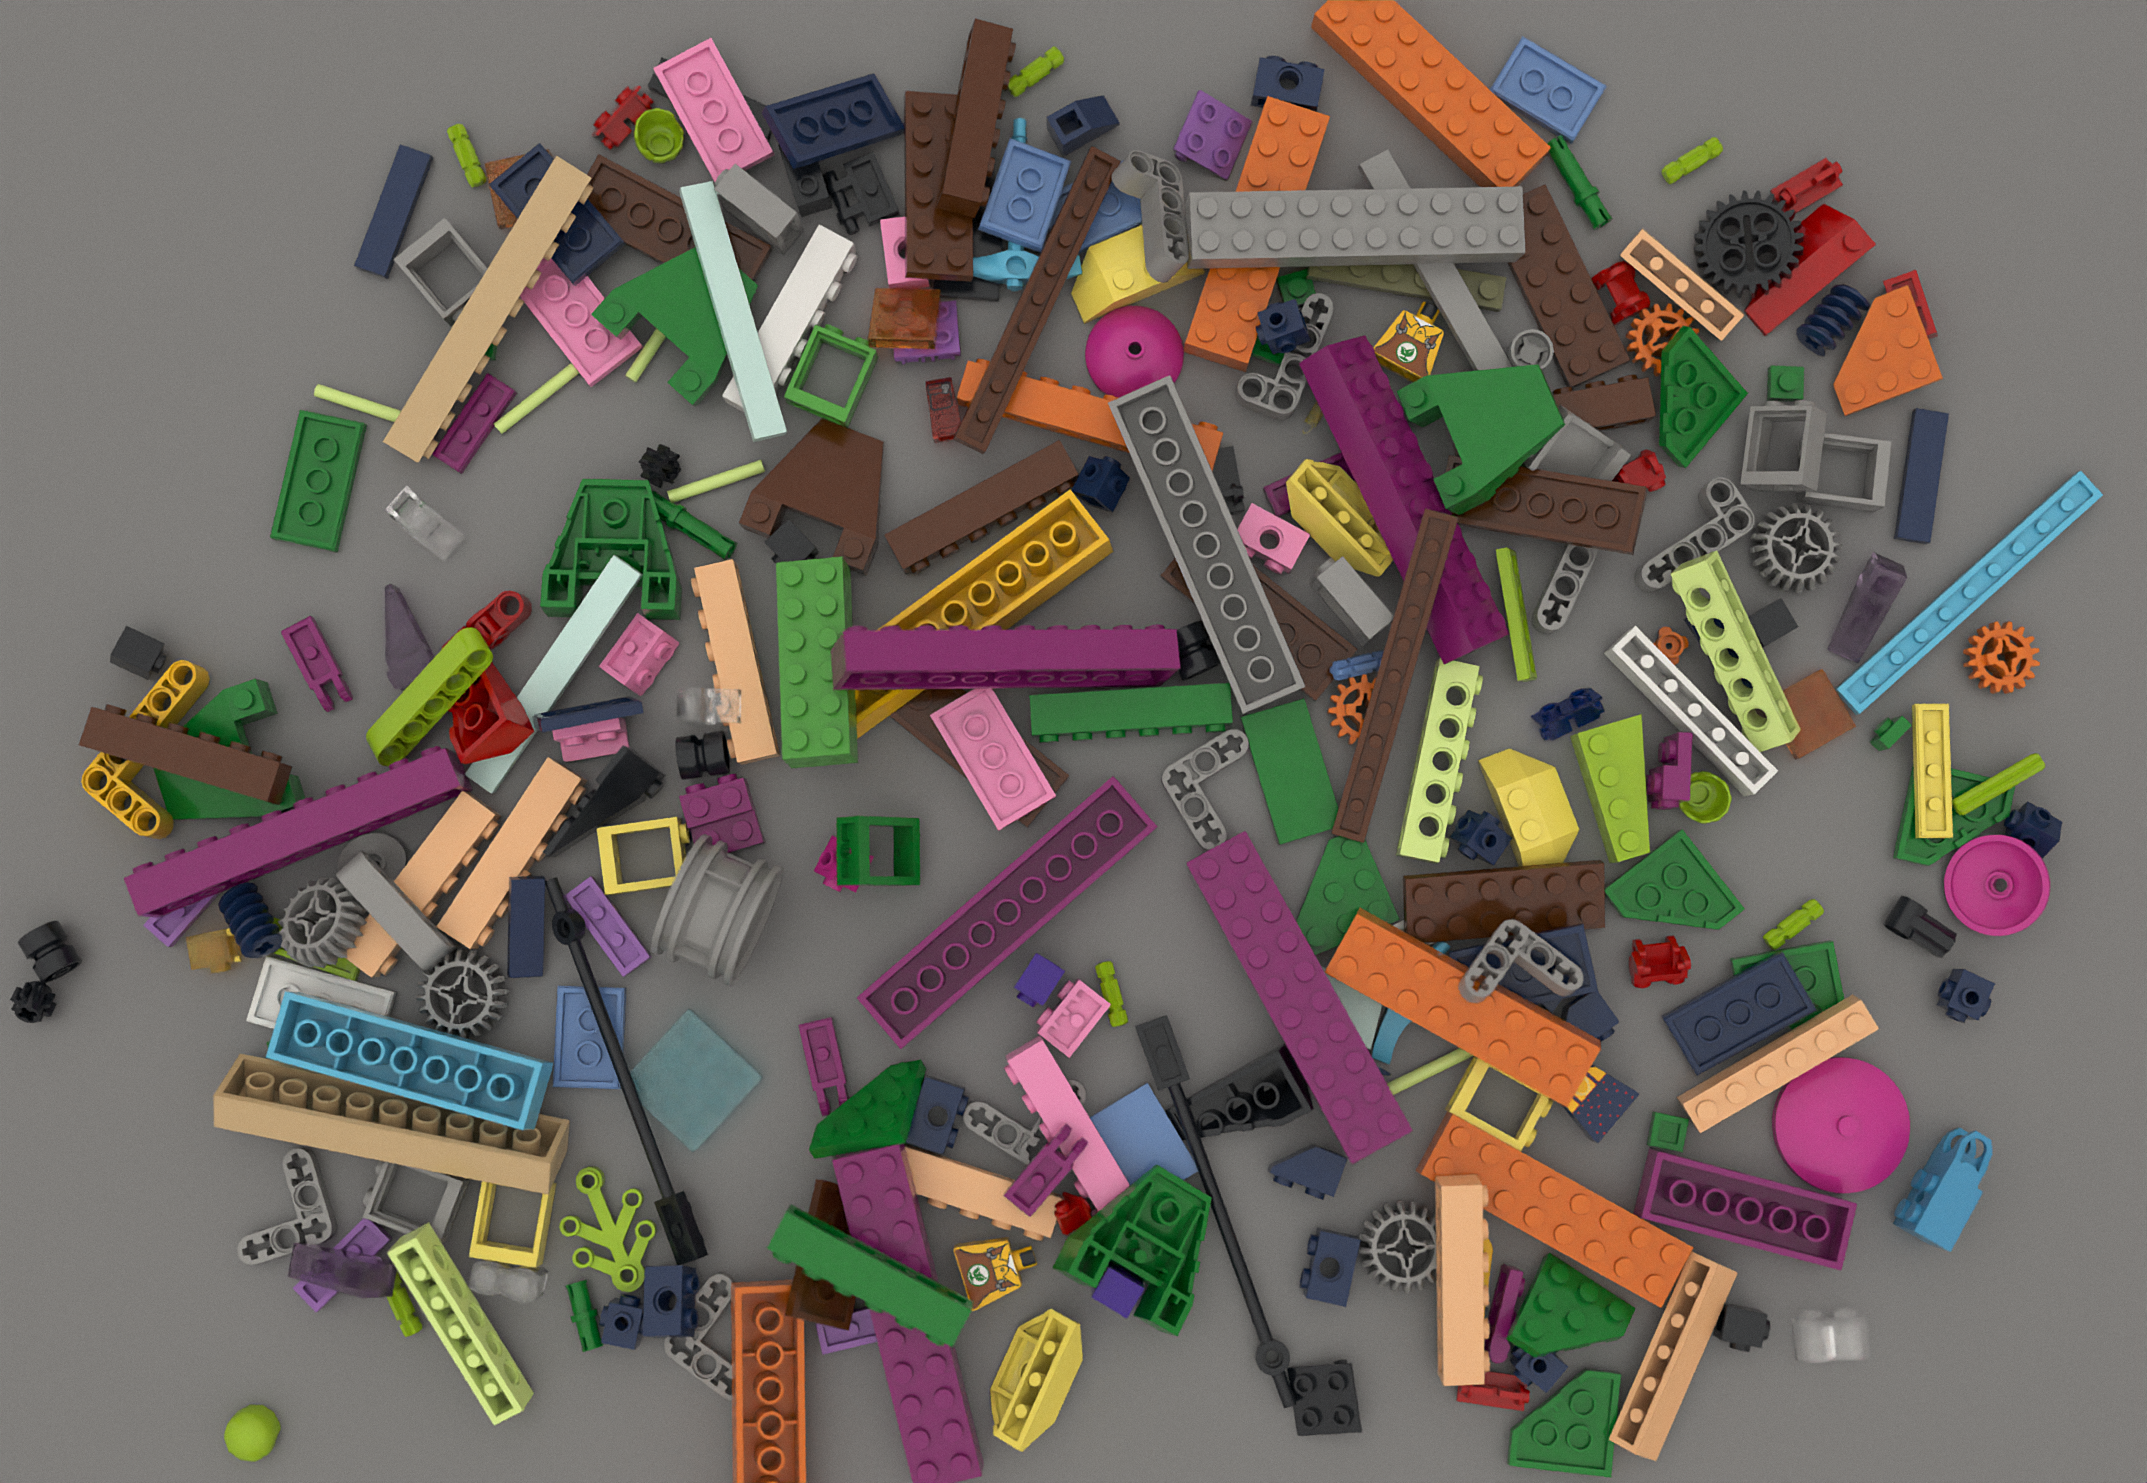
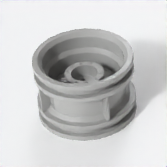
[651,834,784,987]

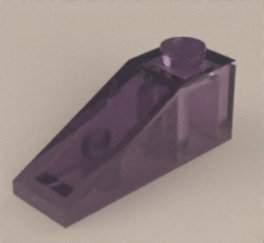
[1827,552,1907,663]
[385,584,435,691]
[288,1243,397,1299]

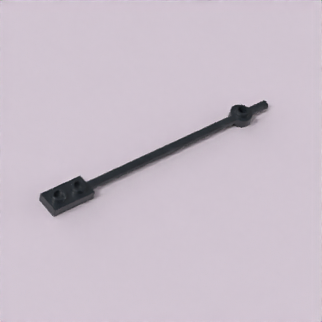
[545,877,708,1265]
[1135,1015,1296,1408]

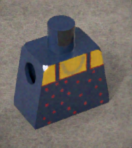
[1560,1065,1640,1143]

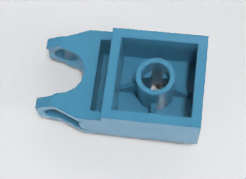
[1893,1127,1992,1252]

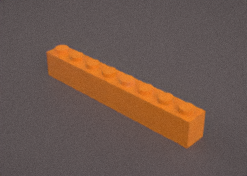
[957,359,1223,472]

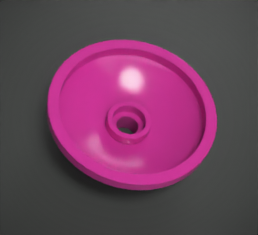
[1085,306,1184,398]
[1944,835,2051,936]

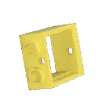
[597,817,690,895]
[1445,1056,1553,1151]
[469,1181,557,1268]

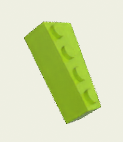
[1570,714,1650,863]

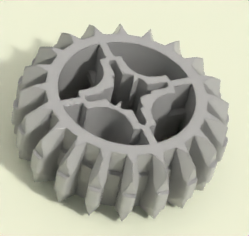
[1750,503,1843,593]
[278,876,367,968]
[416,949,509,1039]
[1358,1200,1436,1293]

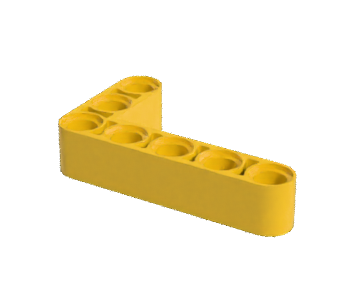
[81,660,210,839]

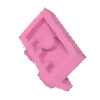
[599,613,679,696]
[552,717,630,762]
[1036,979,1111,1058]

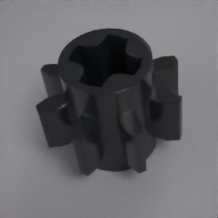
[639,444,681,488]
[10,981,57,1023]

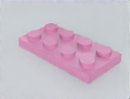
[653,38,774,182]
[520,258,643,387]
[930,688,1056,831]

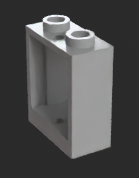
[714,164,804,256]
[393,218,488,327]
[1740,400,1827,492]
[1796,433,1892,512]
[1311,556,1394,647]
[362,1160,471,1244]

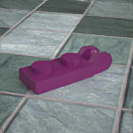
[281,616,353,713]
[799,1017,849,1116]
[1003,1124,1088,1217]
[1484,1264,1525,1364]

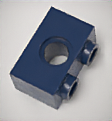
[1251,56,1325,111]
[906,1075,969,1154]
[1299,1227,1360,1307]
[643,1265,699,1338]

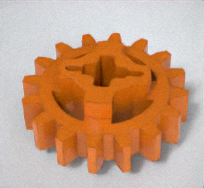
[1626,303,1700,377]
[1963,621,2040,694]
[1327,674,1376,745]

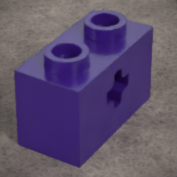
[1014,953,1065,1008]
[1091,1262,1145,1319]

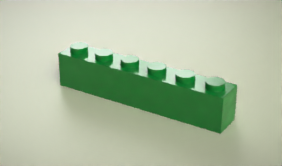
[1029,683,1233,743]
[767,1204,974,1347]

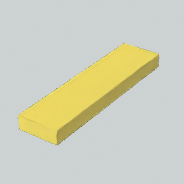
[1912,704,1953,838]

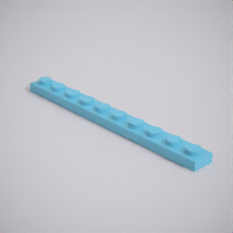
[1833,470,2103,715]

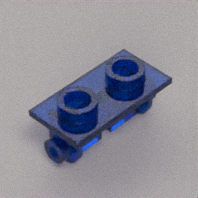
[1531,688,1605,741]

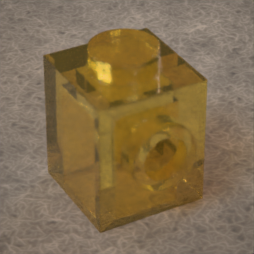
[186,929,242,974]

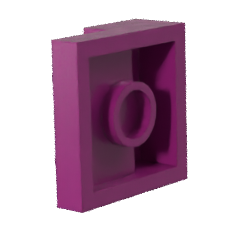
[1645,732,1692,810]
[679,773,765,853]

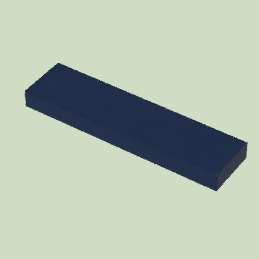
[354,144,433,279]
[1894,408,1949,544]

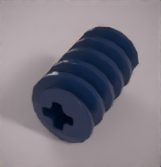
[1796,284,1870,357]
[218,882,283,958]

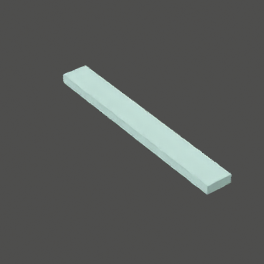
[679,181,787,442]
[465,555,643,794]

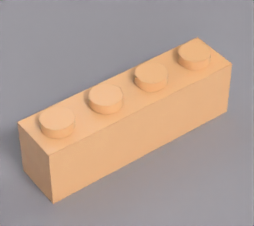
[1620,228,1744,341]

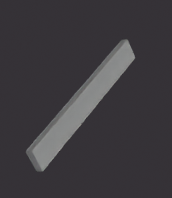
[1358,149,1513,371]

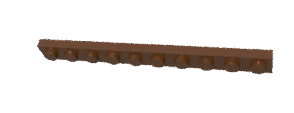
[953,146,1121,454]
[1331,508,1458,843]

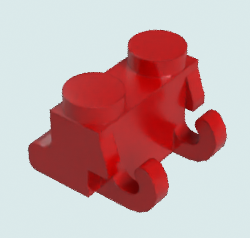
[1591,260,1650,326]
[1612,449,1666,492]
[1629,935,1691,988]

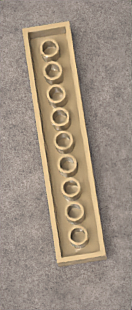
[213,1054,570,1194]

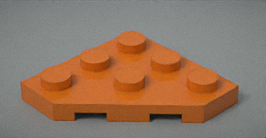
[1833,285,1943,416]

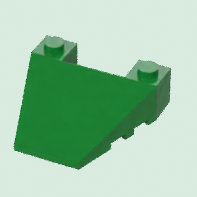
[591,247,758,407]
[1397,364,1566,515]
[540,479,682,620]
[153,678,306,820]
[1052,1165,1212,1336]

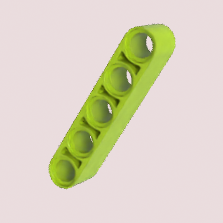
[366,627,493,767]

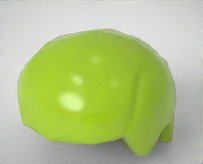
[634,108,684,164]
[1679,771,1732,824]
[224,1404,281,1462]

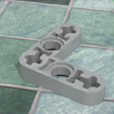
[1162,729,1249,851]
[1459,919,1583,1003]
[963,1079,1086,1165]
[237,1147,337,1265]
[664,1272,735,1401]

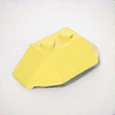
[1071,225,1205,324]
[1286,459,1393,577]
[1478,748,1579,866]
[990,1309,1083,1451]

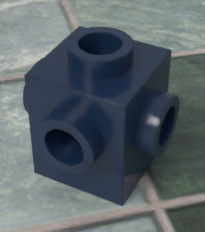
[1256,299,1311,354]
[1071,456,1130,512]
[2004,801,2062,859]
[1450,810,1512,866]
[1937,969,1995,1023]
[600,1294,644,1350]
[1510,1345,1568,1393]

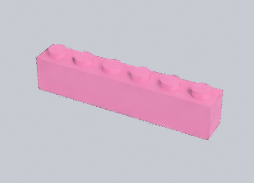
[1004,1035,1130,1216]

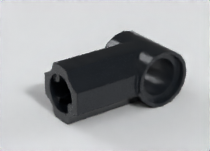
[1883,896,1957,958]

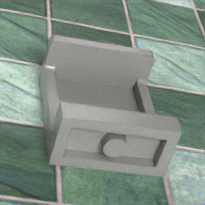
[1524,405,1631,481]

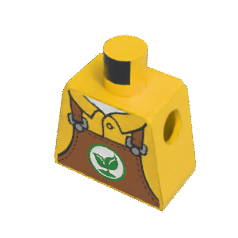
[1373,302,1444,383]
[953,1237,1037,1311]

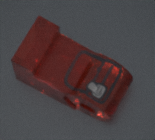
[925,377,961,443]

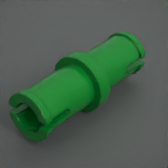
[565,1279,604,1352]

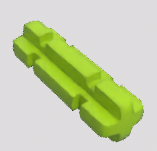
[1007,47,1064,97]
[447,123,487,187]
[1661,137,1723,184]
[1763,899,1824,950]
[1095,961,1128,1027]
[379,1271,422,1337]

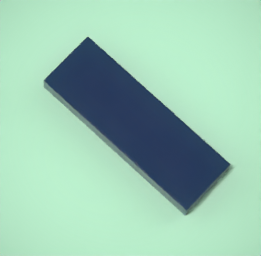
[507,876,545,978]

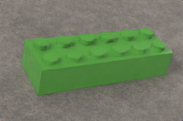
[776,557,858,769]

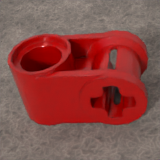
[466,590,532,650]

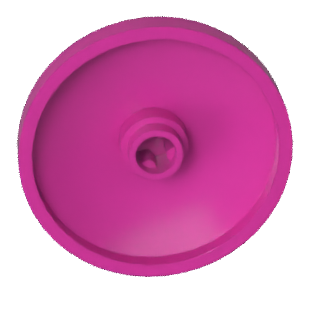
[1772,1057,1910,1193]

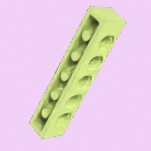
[1671,550,1801,752]
[1396,658,1483,864]
[387,1222,534,1425]

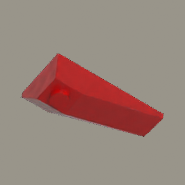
[1744,203,1876,336]
[442,626,535,764]

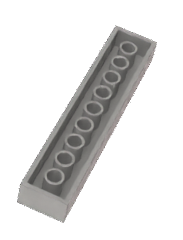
[1185,186,1525,269]
[1108,375,1305,714]

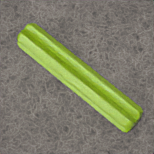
[1952,753,2045,815]

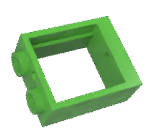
[784,324,879,428]

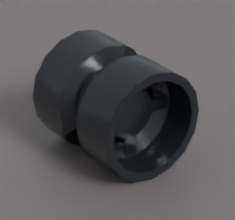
[1177,620,1221,681]
[675,731,730,780]
[18,921,82,984]

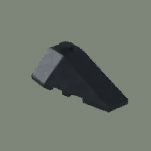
[544,745,665,857]
[1165,1043,1313,1140]

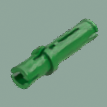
[1547,135,1613,230]
[653,491,737,561]

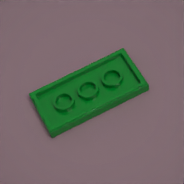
[270,410,367,553]
[1240,698,1338,845]

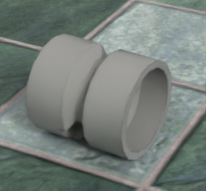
[1505,329,1554,371]

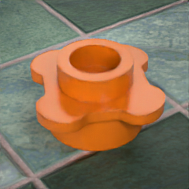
[1653,626,1689,665]

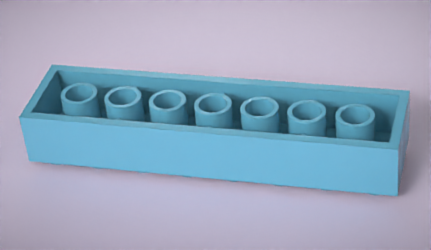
[266,991,554,1130]

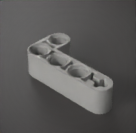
[1111,150,1189,283]
[1235,293,1334,420]
[1635,477,1755,593]
[1531,544,1599,634]
[336,850,458,970]

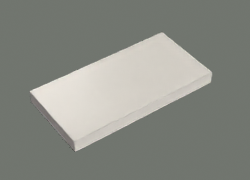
[246,956,397,1029]

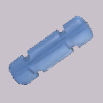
[1330,650,1384,681]

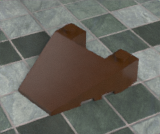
[739,418,884,576]

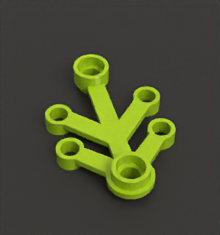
[559,1166,657,1292]

